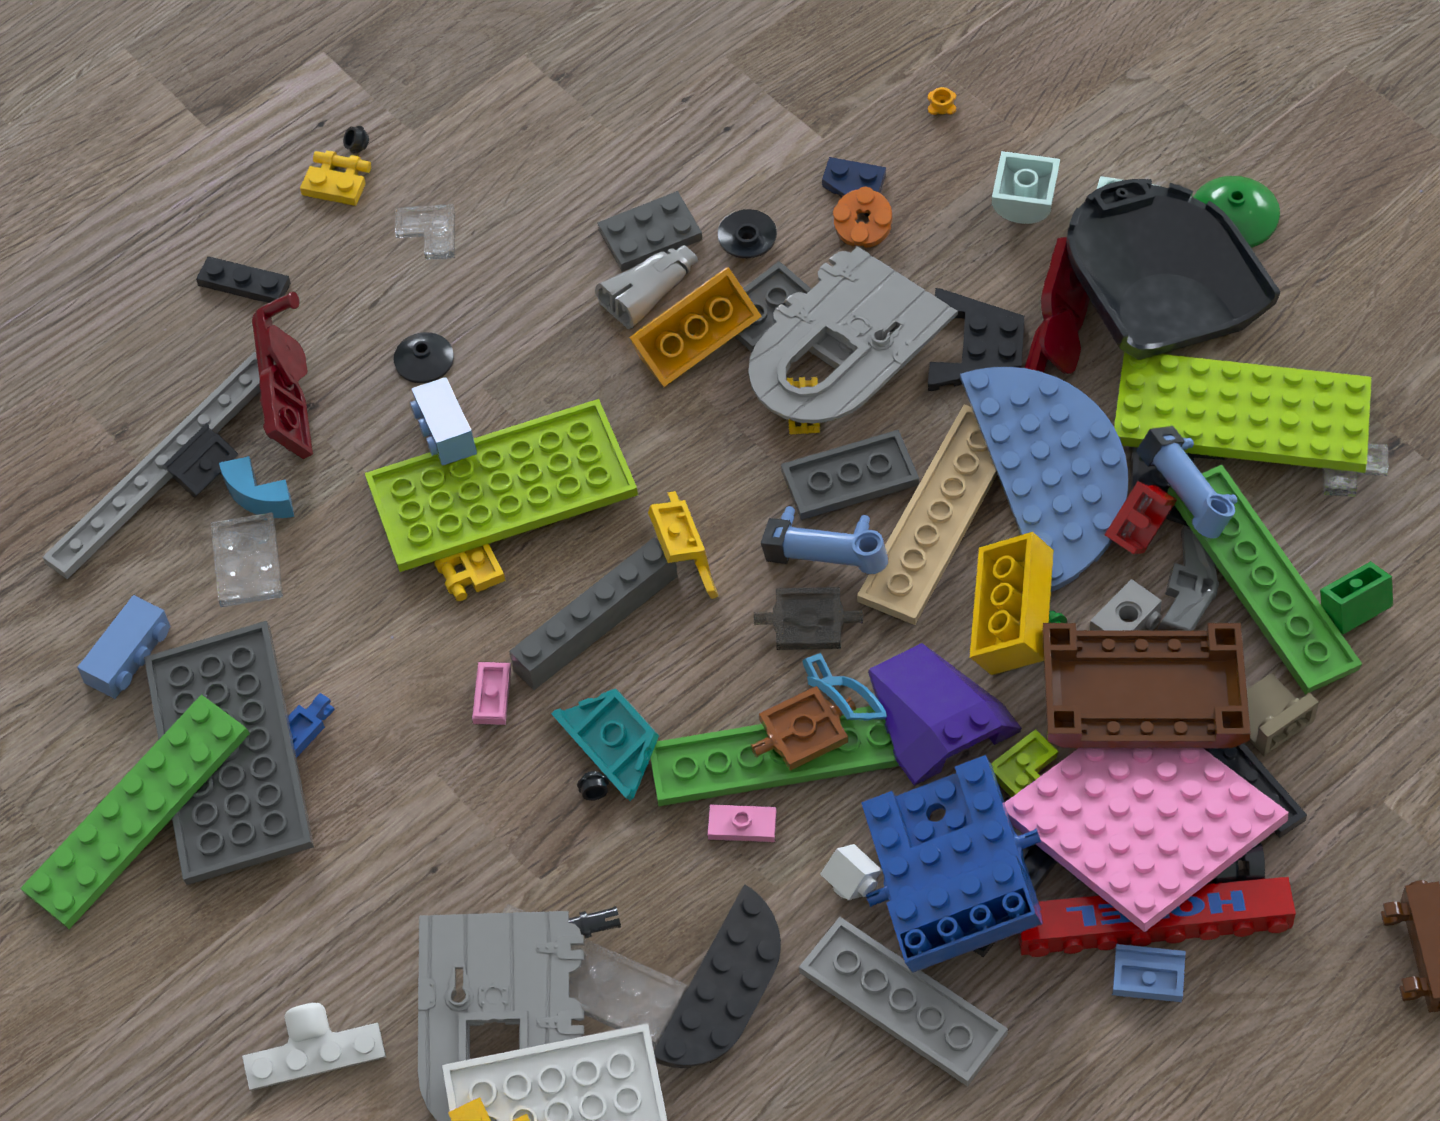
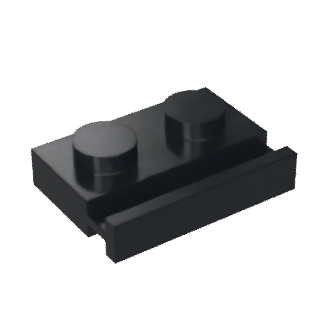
[162,423,239,498]

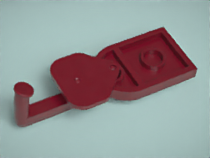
[1025,237,1090,374]
[252,291,313,459]

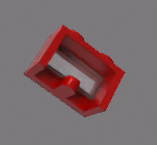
[1104,481,1177,554]

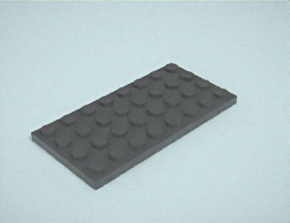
[144,621,314,885]

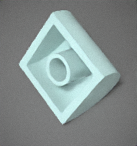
[992,151,1060,224]

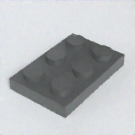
[597,191,703,272]
[734,261,811,352]

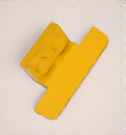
[648,491,719,599]

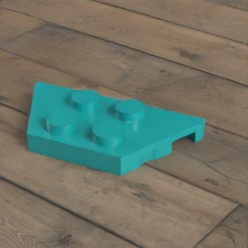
[551,688,659,801]

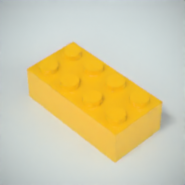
[970,532,1054,675]

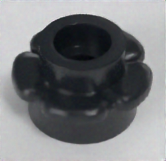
[343,126,369,154]
[577,771,609,801]

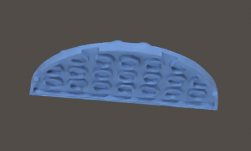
[960,367,1128,592]

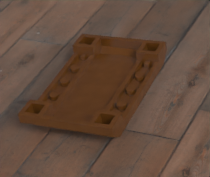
[1042,623,1251,748]

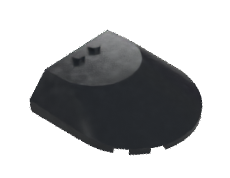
[1066,179,1280,360]

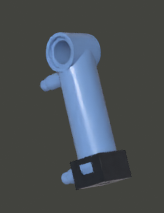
[1136,426,1237,538]
[761,506,888,574]

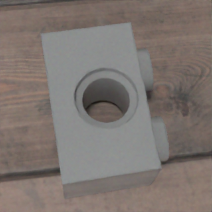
[1090,579,1162,631]

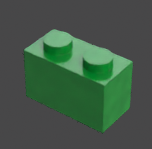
[1320,561,1393,634]

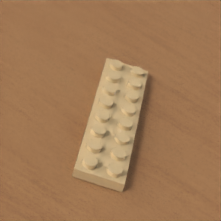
[857,404,997,625]

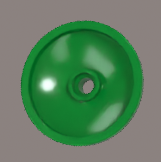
[1193,176,1280,248]

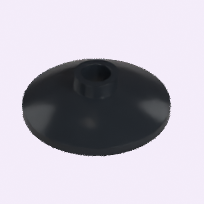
[717,209,777,259]
[394,332,454,383]

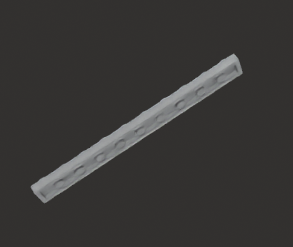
[43,352,261,579]

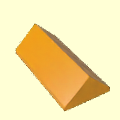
[629,267,762,387]

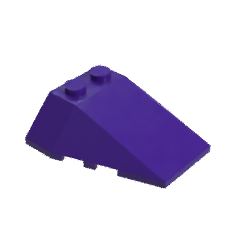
[868,643,1022,786]

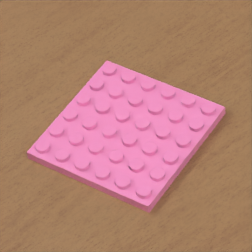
[1005,748,1289,932]

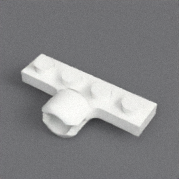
[242,1003,386,1091]

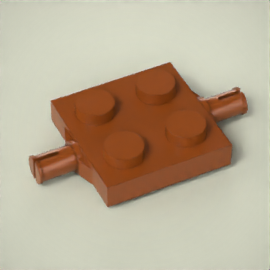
[750,686,856,770]

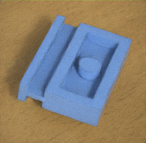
[1112,944,1186,1002]

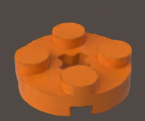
[833,187,893,248]

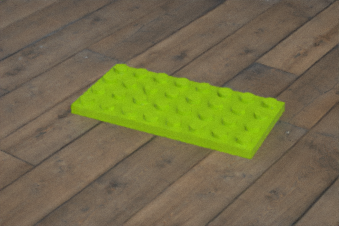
[1114,352,1372,473]
[365,399,638,572]

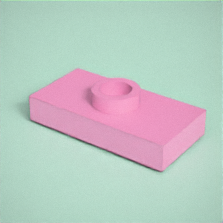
[472,662,511,725]
[708,805,777,842]

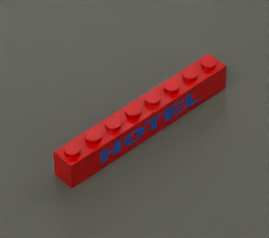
[1018,877,1296,957]

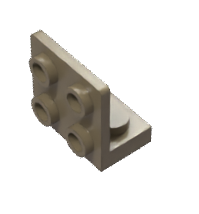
[1247,674,1319,756]

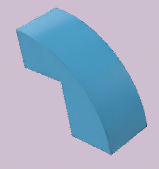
[219,456,294,518]

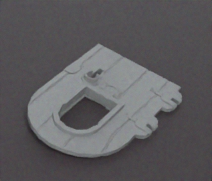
[748,246,958,423]
[418,911,584,1121]

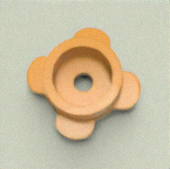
[927,87,956,115]

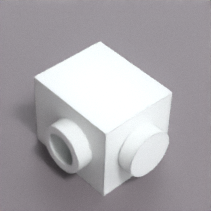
[820,844,882,900]

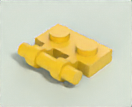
[300,150,371,206]
[434,544,506,601]

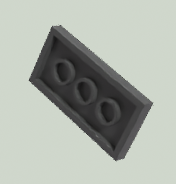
[781,430,919,520]

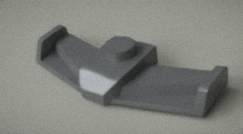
[1157,525,1219,631]

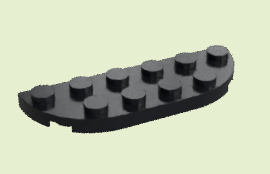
[654,884,781,1068]

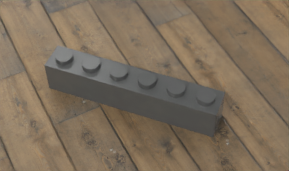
[509,537,678,690]

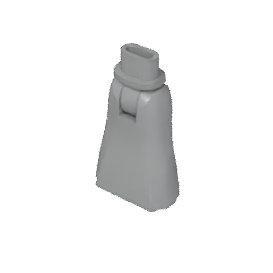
[595,245,698,329]

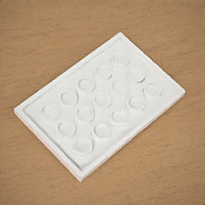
[442,1023,667,1121]

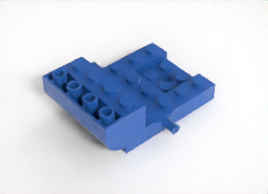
[861,755,1043,973]

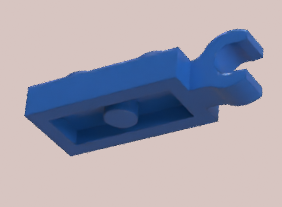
[288,693,335,758]

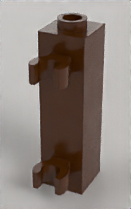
[1381,880,1440,1013]

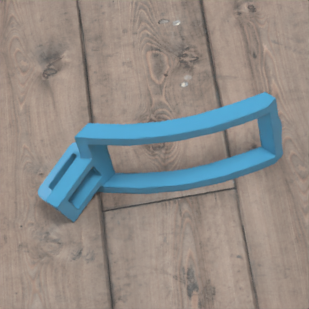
[802,653,887,721]

